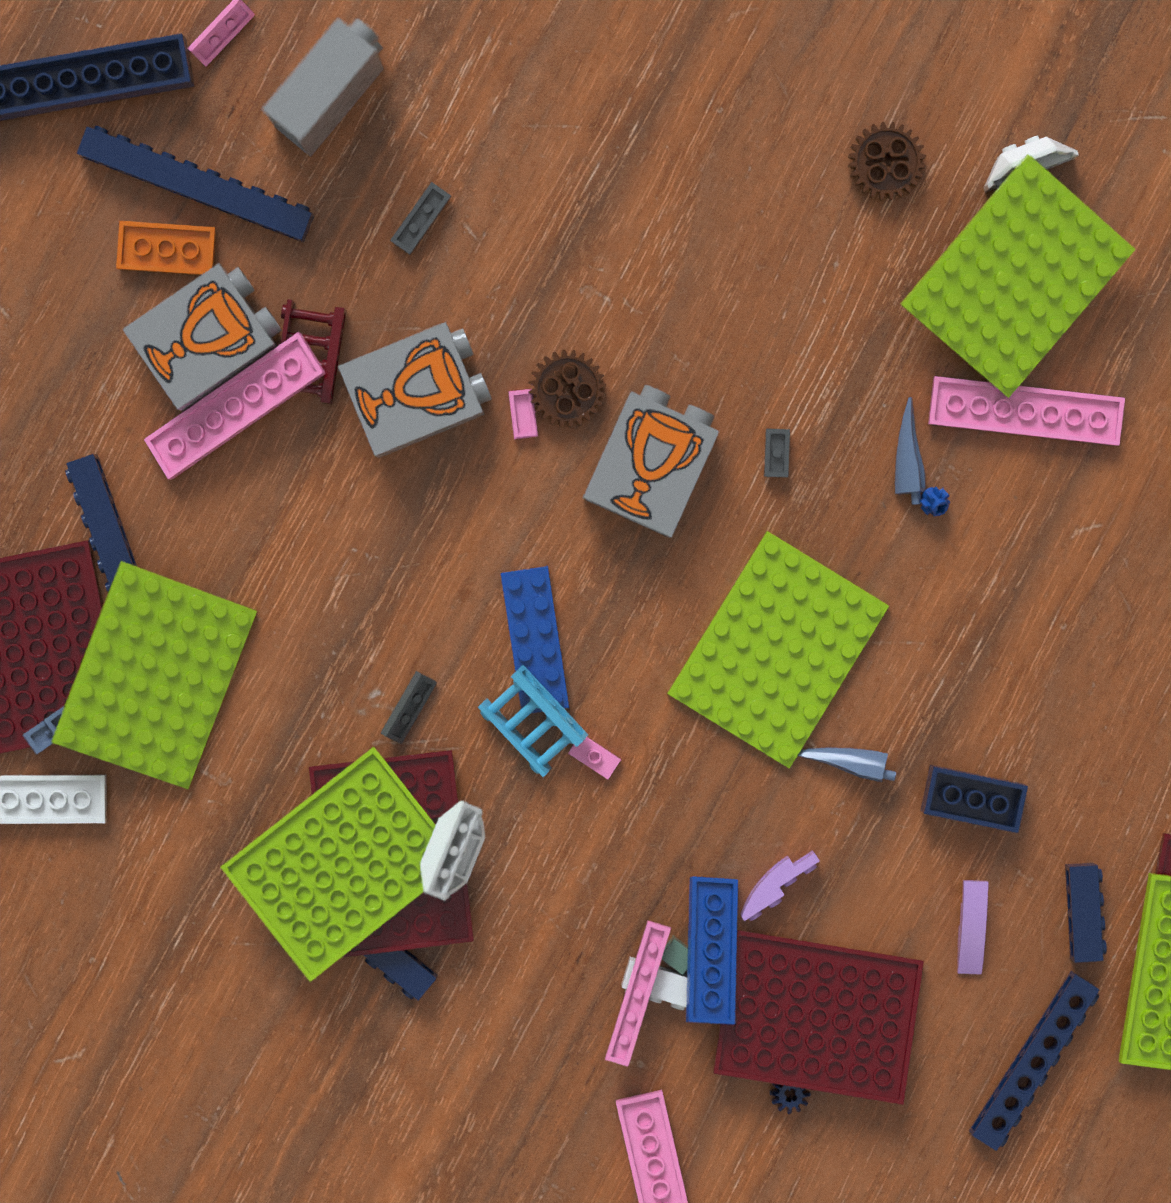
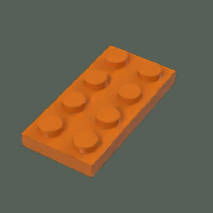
[116,221,216,275]

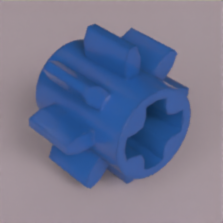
[920,487,950,517]

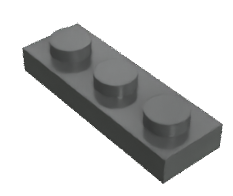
[390,182,451,255]
[381,671,437,744]

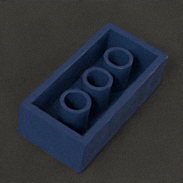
[920,765,1028,833]

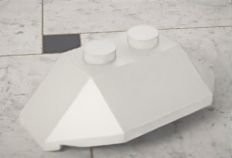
[983,136,1079,192]
[420,801,485,900]

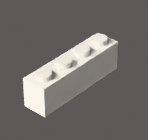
[621,957,687,1010]

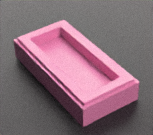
[509,389,538,439]

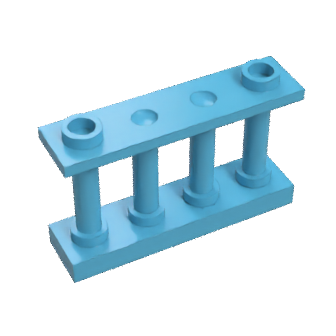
[478,665,588,777]

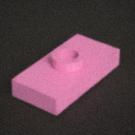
[568,737,621,779]

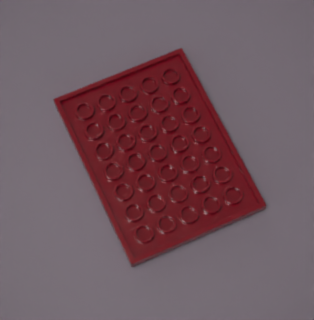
[0,540,103,753]
[309,750,474,958]
[713,930,924,1105]

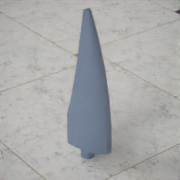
[895,397,926,505]
[798,747,896,782]

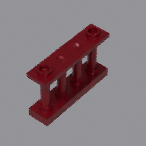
[281,299,347,405]

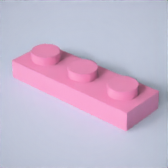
[187,0,255,67]

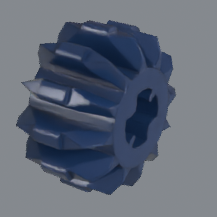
[769,1083,811,1114]

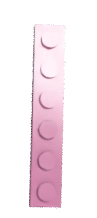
[605,920,671,1066]

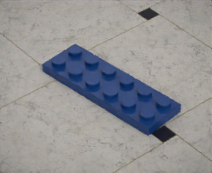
[501,566,569,713]
[686,876,738,1025]

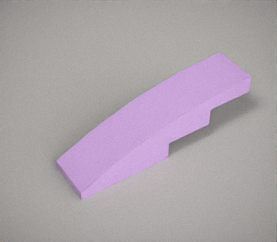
[957,880,988,974]

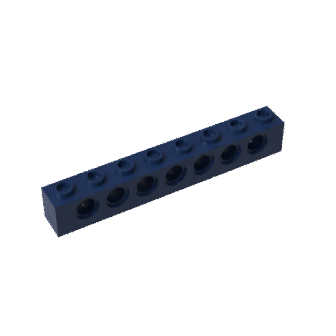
[969,971,1100,1151]

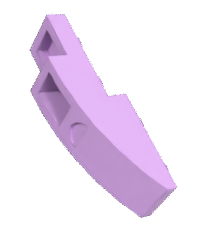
[740,851,819,921]

